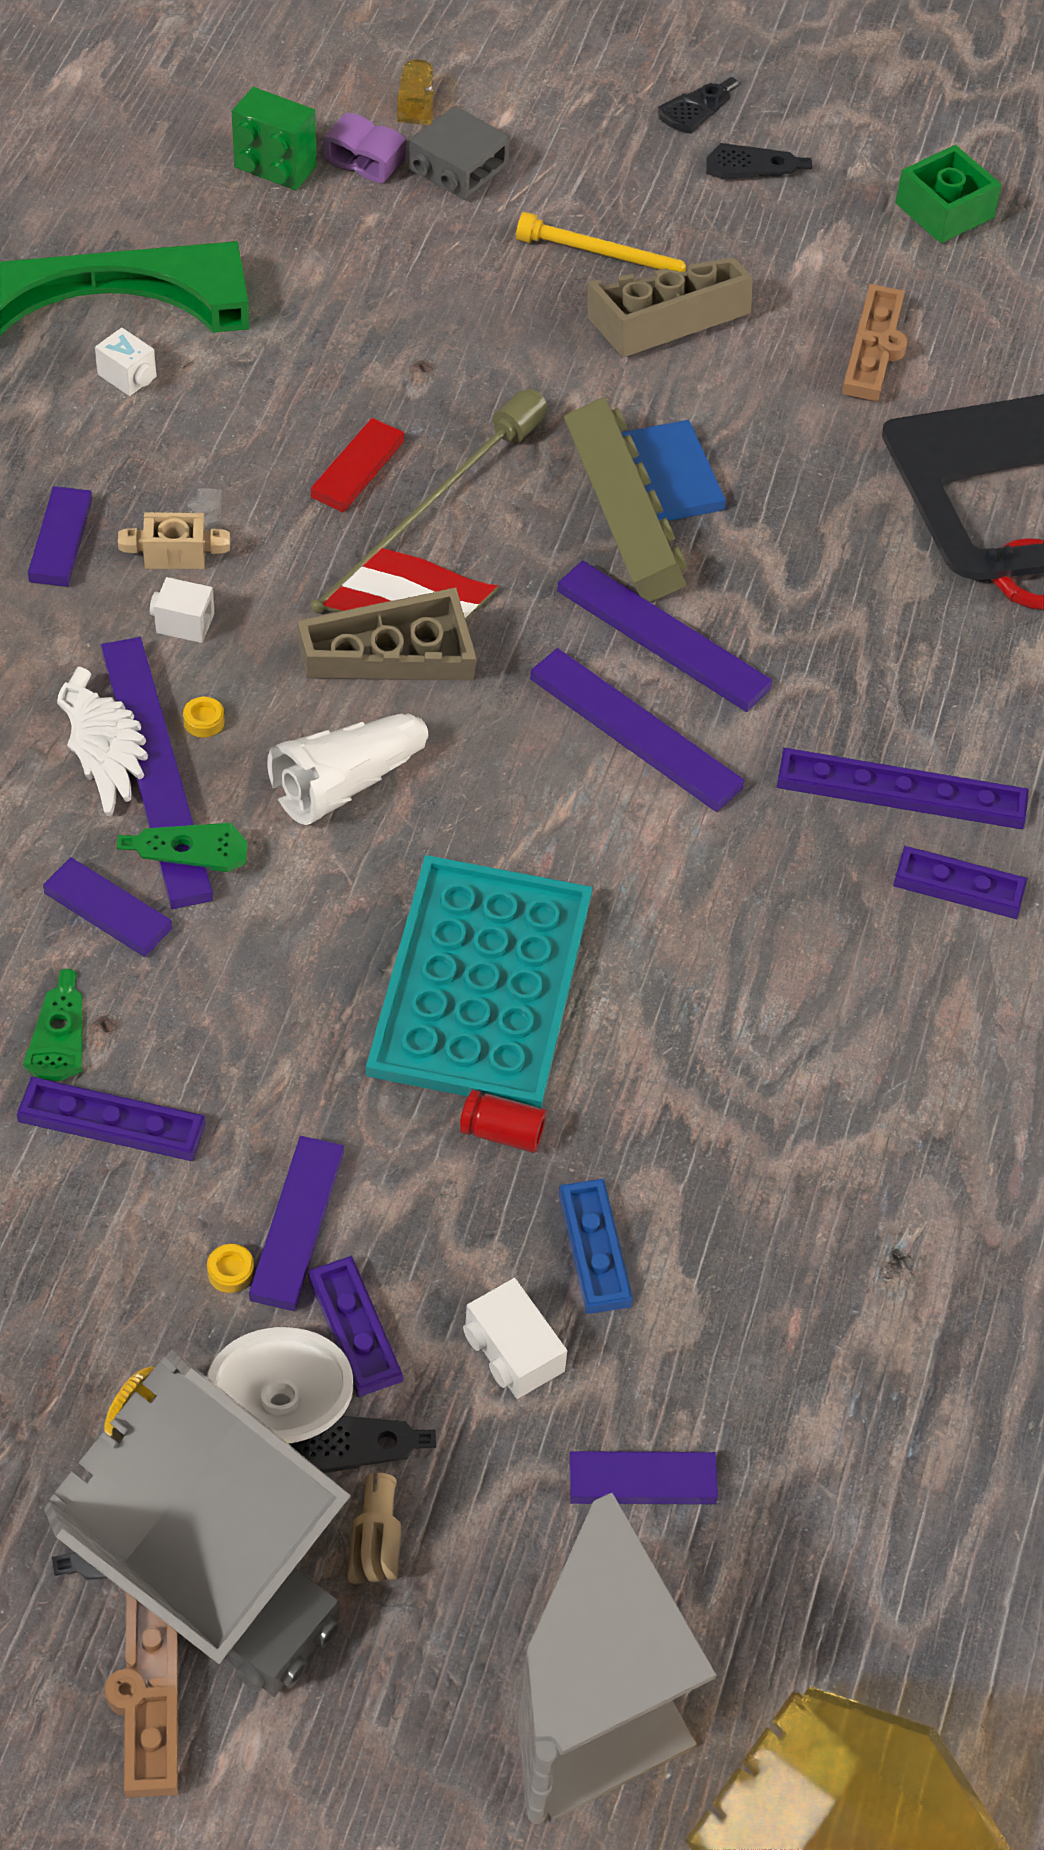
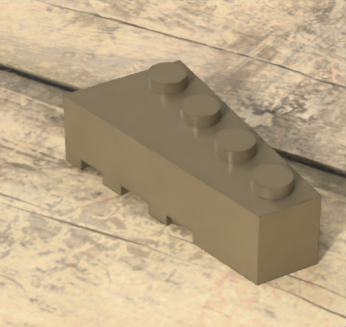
[587,257,753,357]
[297,588,477,680]

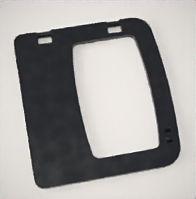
[882,394,1044,580]

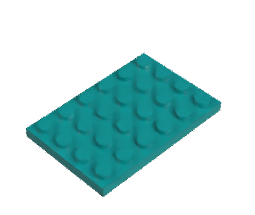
[366,855,593,1109]

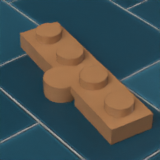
[842,284,908,401]
[104,1592,178,1798]

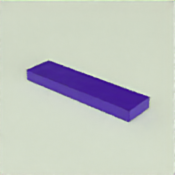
[17,1076,206,1162]
[249,1135,344,1311]

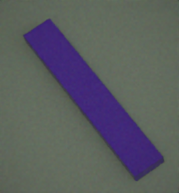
[557,560,772,712]
[530,648,744,812]
[777,747,1029,830]

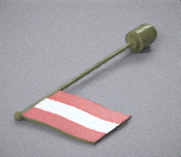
[311,388,548,620]

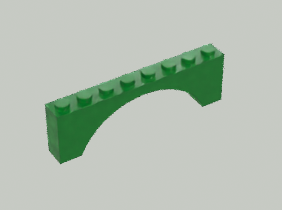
[0,241,250,336]

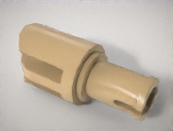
[347,1473,402,1584]

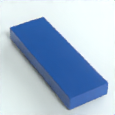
[558,1178,633,1314]

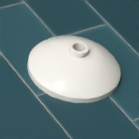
[207,1327,353,1443]

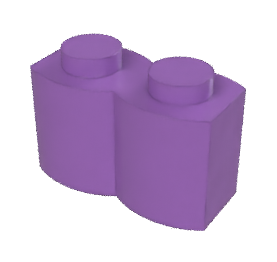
[323,113,406,183]

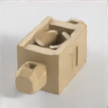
[118,512,230,569]

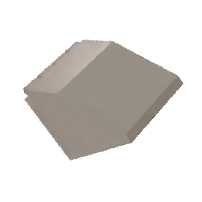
[44,1349,351,1664]
[518,1493,716,1824]

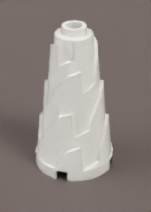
[267,713,428,825]

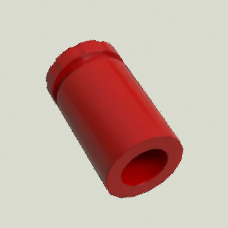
[460,1089,547,1154]

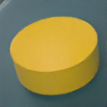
[183,697,225,738]
[207,1244,254,1293]

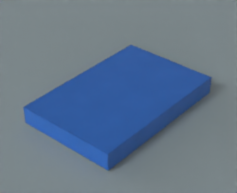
[621,420,726,521]

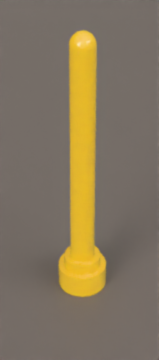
[516,211,686,272]

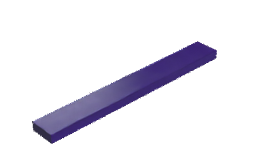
[101,637,213,910]

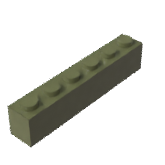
[564,396,688,602]

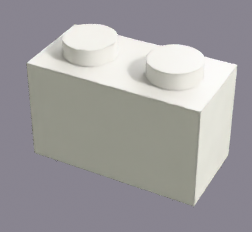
[463,1278,567,1399]

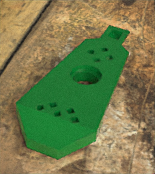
[116,822,248,872]
[23,969,82,1081]

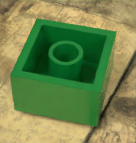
[231,86,317,191]
[895,144,1002,244]

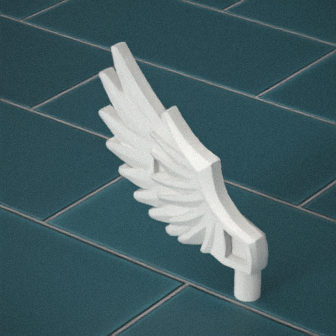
[57,667,148,816]

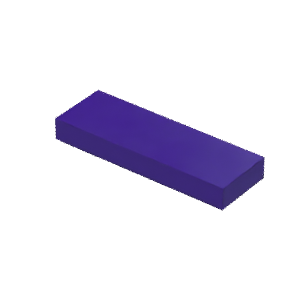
[28,486,93,587]
[893,845,1028,919]
[43,857,172,957]
[308,1256,403,1398]
[569,1451,718,1505]

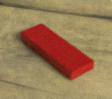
[310,418,404,513]

